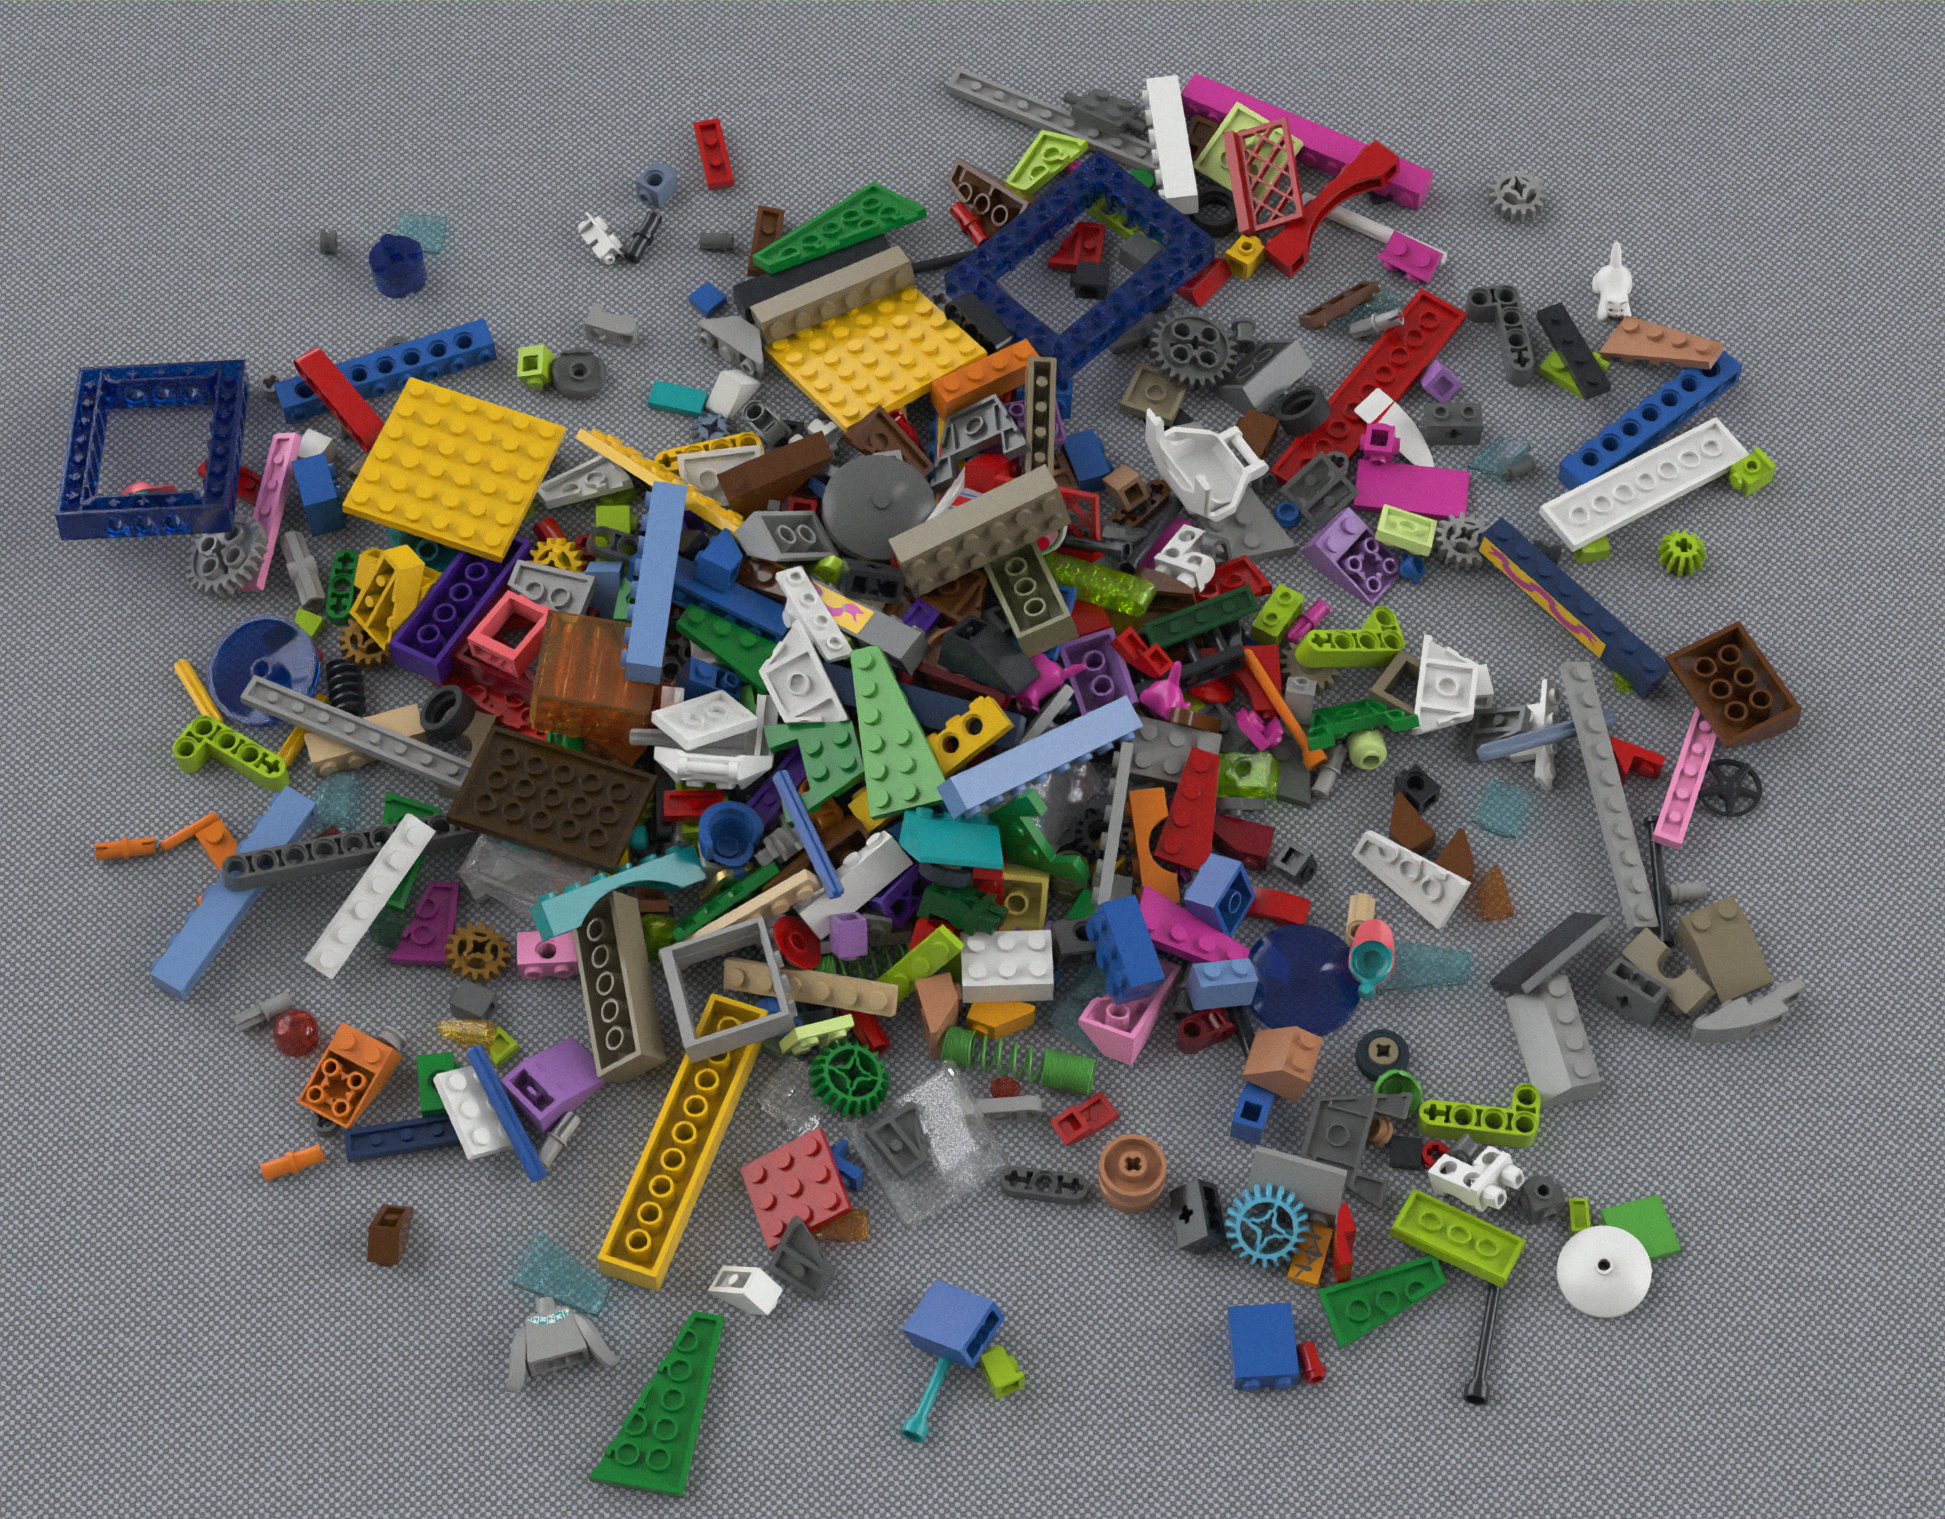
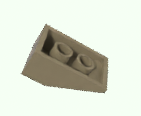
[1675,895,1773,1005]

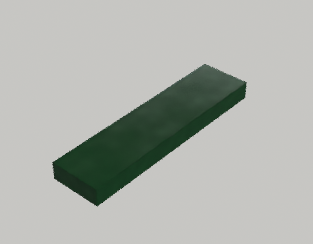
[1142,584,1260,649]

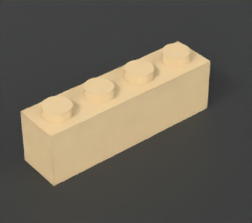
[304,703,428,777]

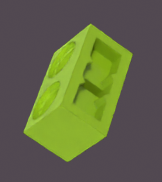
[1250,583,1304,649]

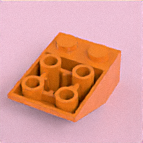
[297,1022,403,1129]

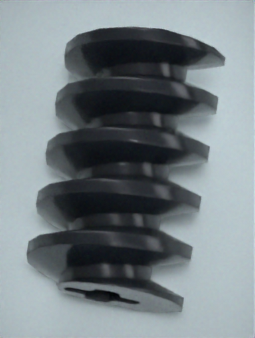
[325,659,367,717]

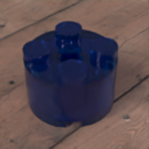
[369,234,427,299]

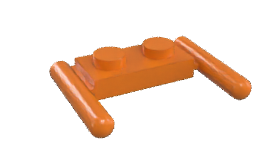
[160,811,238,905]

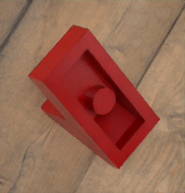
[1610,736,1666,787]

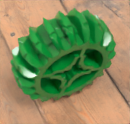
[808,1038,890,1120]

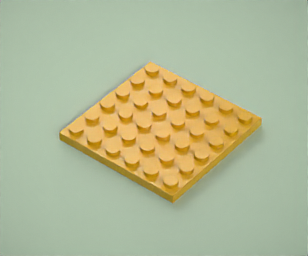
[763,284,988,433]
[342,377,566,563]

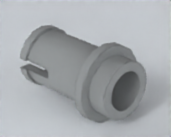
[1667,880,1708,905]

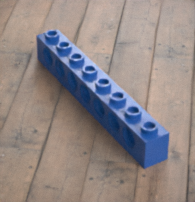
[274,318,497,425]
[1558,350,1743,491]

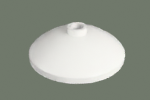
[1557,1226,1652,1318]

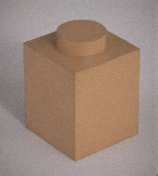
[1102,464,1150,512]

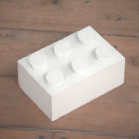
[960,930,1054,1003]

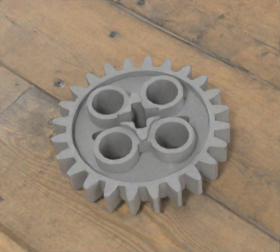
[184,513,269,599]

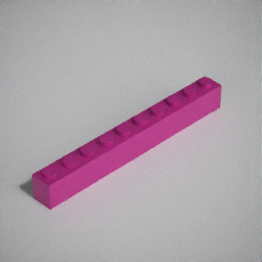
[1181,73,1433,211]

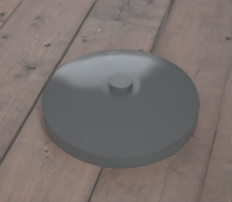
[822,455,936,564]

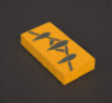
[1287,1221,1333,1289]

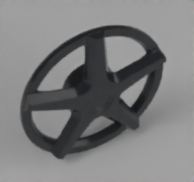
[1698,759,1762,817]

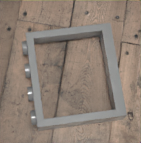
[659,916,798,1063]

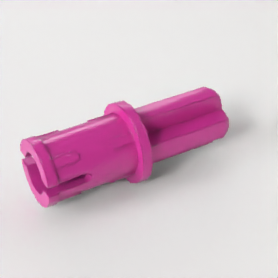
[1283,599,1330,645]

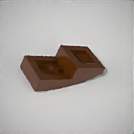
[1187,114,1220,161]
[632,886,669,912]

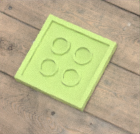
[1193,102,1304,208]

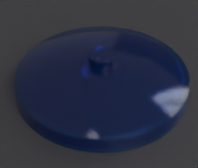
[207,614,320,727]
[1248,924,1361,1037]

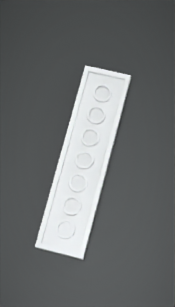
[1539,417,1750,552]

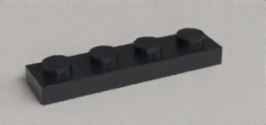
[1536,302,1611,400]

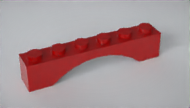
[1265,139,1400,279]

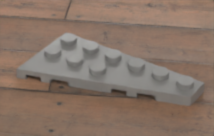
[1172,421,1296,567]

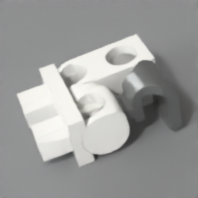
[1154,524,1232,593]
[1428,1133,1525,1212]

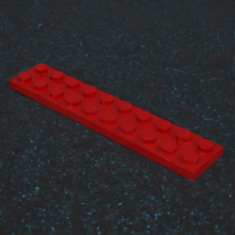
[1269,288,1467,486]

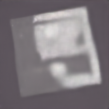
[755,1055,830,1137]

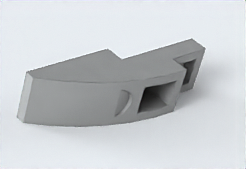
[1690,977,1806,1043]

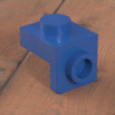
[830,1138,864,1192]

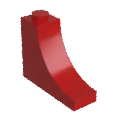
[1198,644,1282,723]

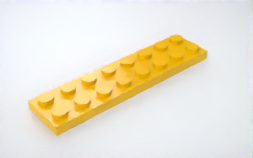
[575,428,745,540]

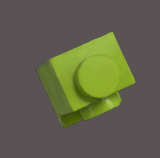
[517,344,555,390]
[1728,447,1776,497]
[980,1345,1025,1399]

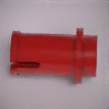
[1296,1341,1326,1384]

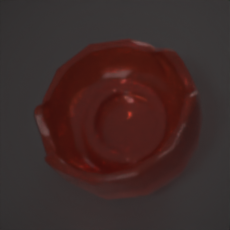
[273,1008,319,1057]

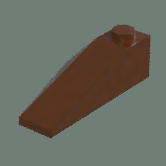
[946,157,1048,252]
[716,430,834,521]
[762,814,871,911]

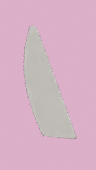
[1354,388,1434,467]

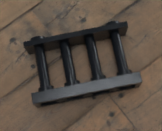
[1127,628,1245,710]

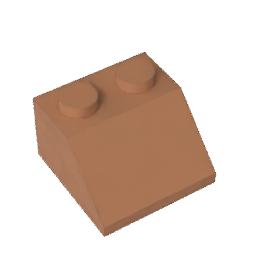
[915,972,962,1060]
[1241,1026,1323,1103]

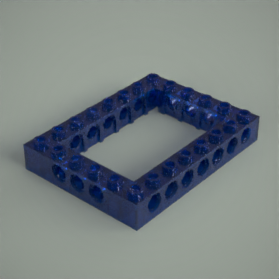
[944,150,1215,387]
[55,359,250,541]

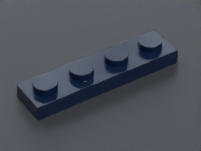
[344,1113,461,1163]

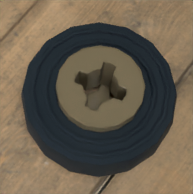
[919,862,973,888]
[1355,1029,1410,1082]

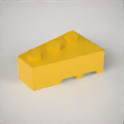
[349,544,425,651]

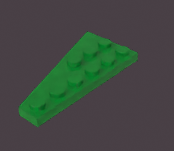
[752,182,927,274]
[589,1311,725,1498]

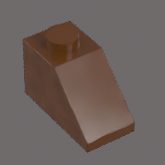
[1236,408,1280,466]
[1388,791,1436,856]
[1435,828,1476,895]
[367,1204,413,1267]

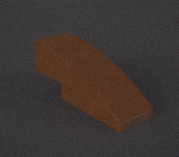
[1115,566,1197,613]

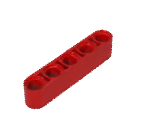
[293,346,385,453]

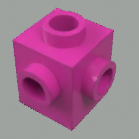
[1359,423,1400,466]

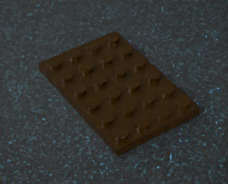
[446,725,658,875]

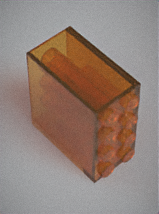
[528,610,655,747]

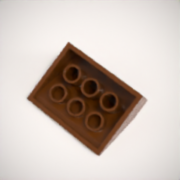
[1664,621,1802,749]

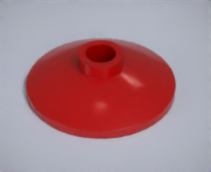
[1186,677,1234,703]
[773,916,821,970]

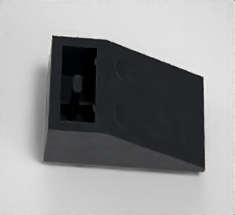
[938,614,1041,696]

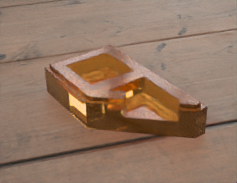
[1476,865,1514,922]

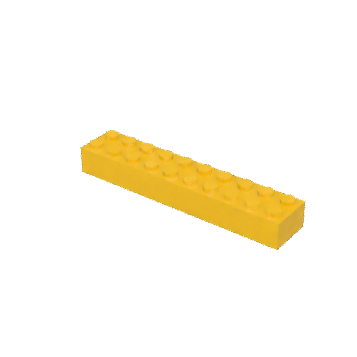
[597,993,769,1292]

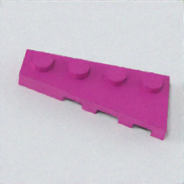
[1138,884,1250,963]

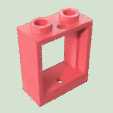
[467,590,559,678]

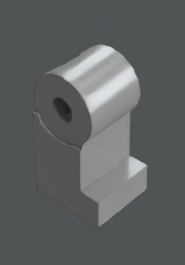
[584,302,638,347]

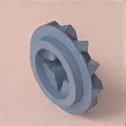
[691,412,735,444]

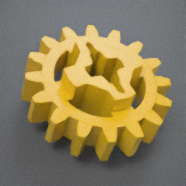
[527,538,587,574]

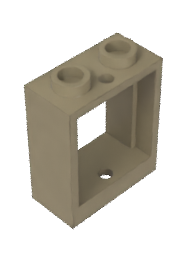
[1369,650,1439,739]

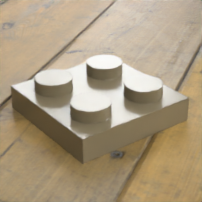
[1120,363,1188,427]

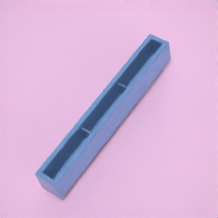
[620,481,688,685]
[936,695,1143,819]
[150,785,318,1001]

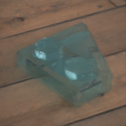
[309,772,363,831]

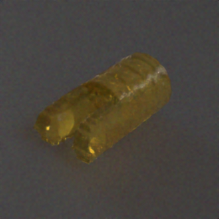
[436,1018,496,1048]

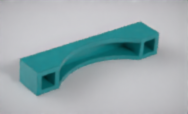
[529,844,707,942]

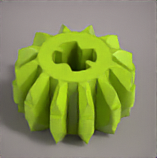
[1657,529,1707,577]

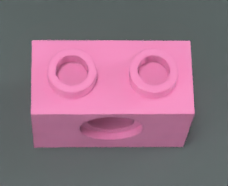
[517,931,580,980]

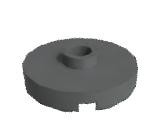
[551,348,607,399]

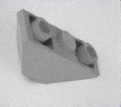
[697,316,765,380]

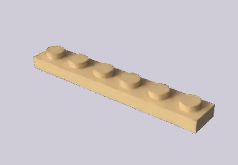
[657,869,823,970]
[723,957,898,1017]

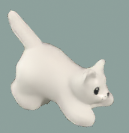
[1592,241,1632,322]

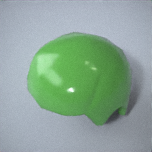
[1374,1069,1422,1117]

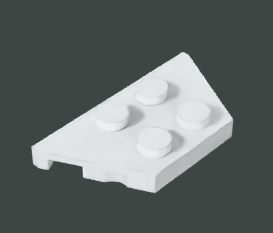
[759,620,850,724]
[1411,634,1479,735]

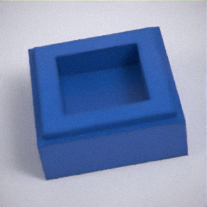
[688,281,727,318]

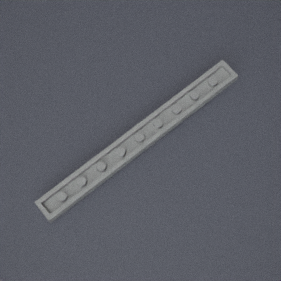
[946,67,1195,176]
[1559,661,1659,932]
[240,675,473,791]

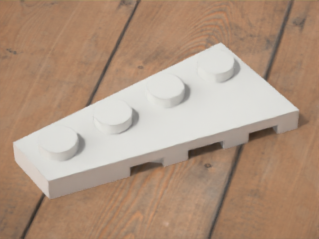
[1351,830,1471,929]

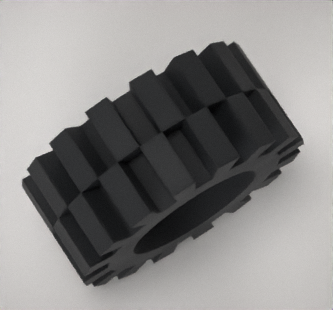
[1074,808,1129,865]

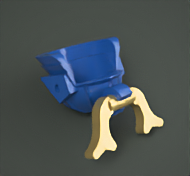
[698,801,764,901]

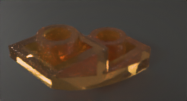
[811,1208,869,1243]

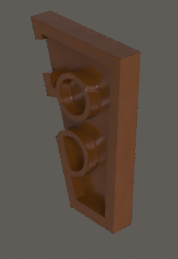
[840,404,935,478]

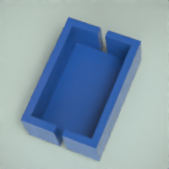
[1086,895,1165,1006]

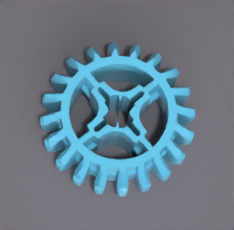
[1225,1183,1309,1268]

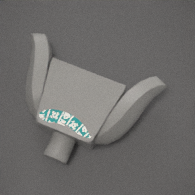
[505,1297,620,1392]

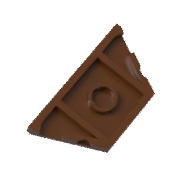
[902,569,990,624]

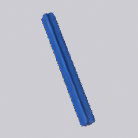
[772,770,844,899]
[466,1045,547,1183]

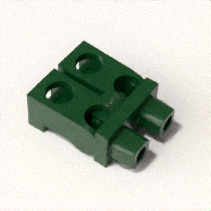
[917,882,1009,937]

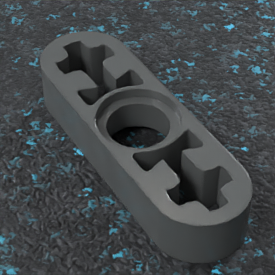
[1000,1166,1089,1205]

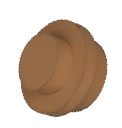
[1367,1117,1393,1147]

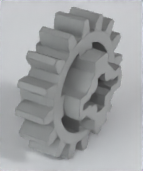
[1488,168,1547,222]
[1434,512,1491,571]
[754,823,804,867]

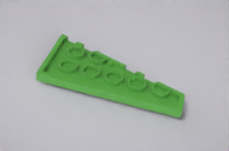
[850,645,946,820]

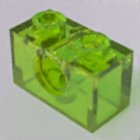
[1217,751,1281,799]

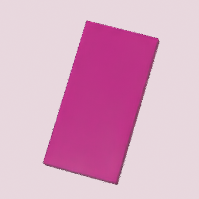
[1353,459,1470,521]

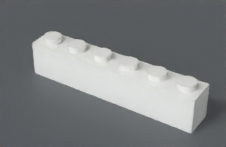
[1142,75,1198,216]
[303,813,436,979]

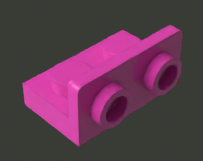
[1377,230,1443,285]
[1235,707,1284,752]

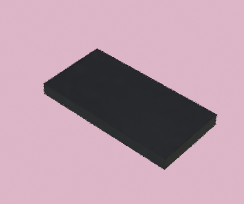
[1489,912,1612,994]

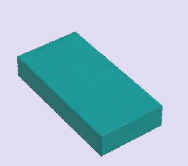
[647,380,708,418]

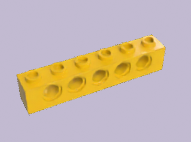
[848,696,1015,834]

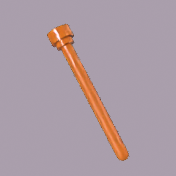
[1244,648,1328,771]

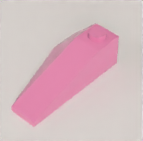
[1078,958,1182,1065]

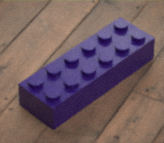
[389,535,534,685]

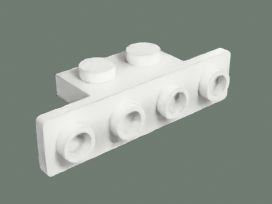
[775,566,853,663]
[1510,679,1561,791]

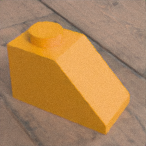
[966,1001,1036,1041]

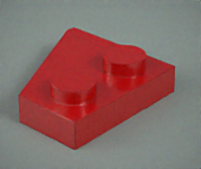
[1048,222,1106,271]

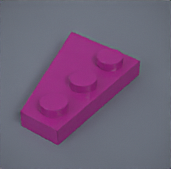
[389,881,461,967]

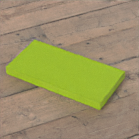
[1389,1188,1527,1288]

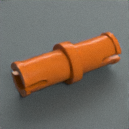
[95,836,157,861]
[260,1143,325,1182]

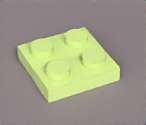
[1375,504,1437,556]
[779,1014,854,1056]

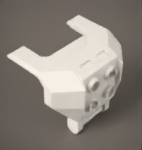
[1145,408,1269,522]
[654,686,778,789]

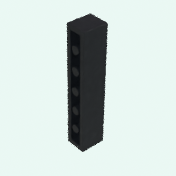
[733,234,891,324]

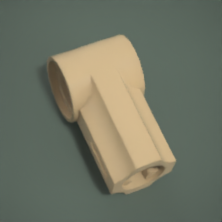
[1344,893,1376,954]

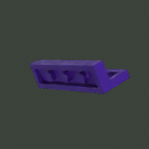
[866,855,933,929]

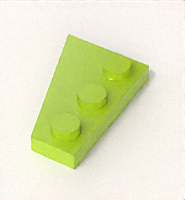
[1005,130,1089,195]

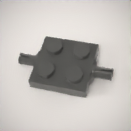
[1063,89,1148,135]

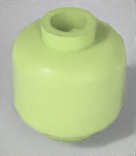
[1346,729,1387,770]

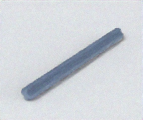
[1476,710,1617,762]

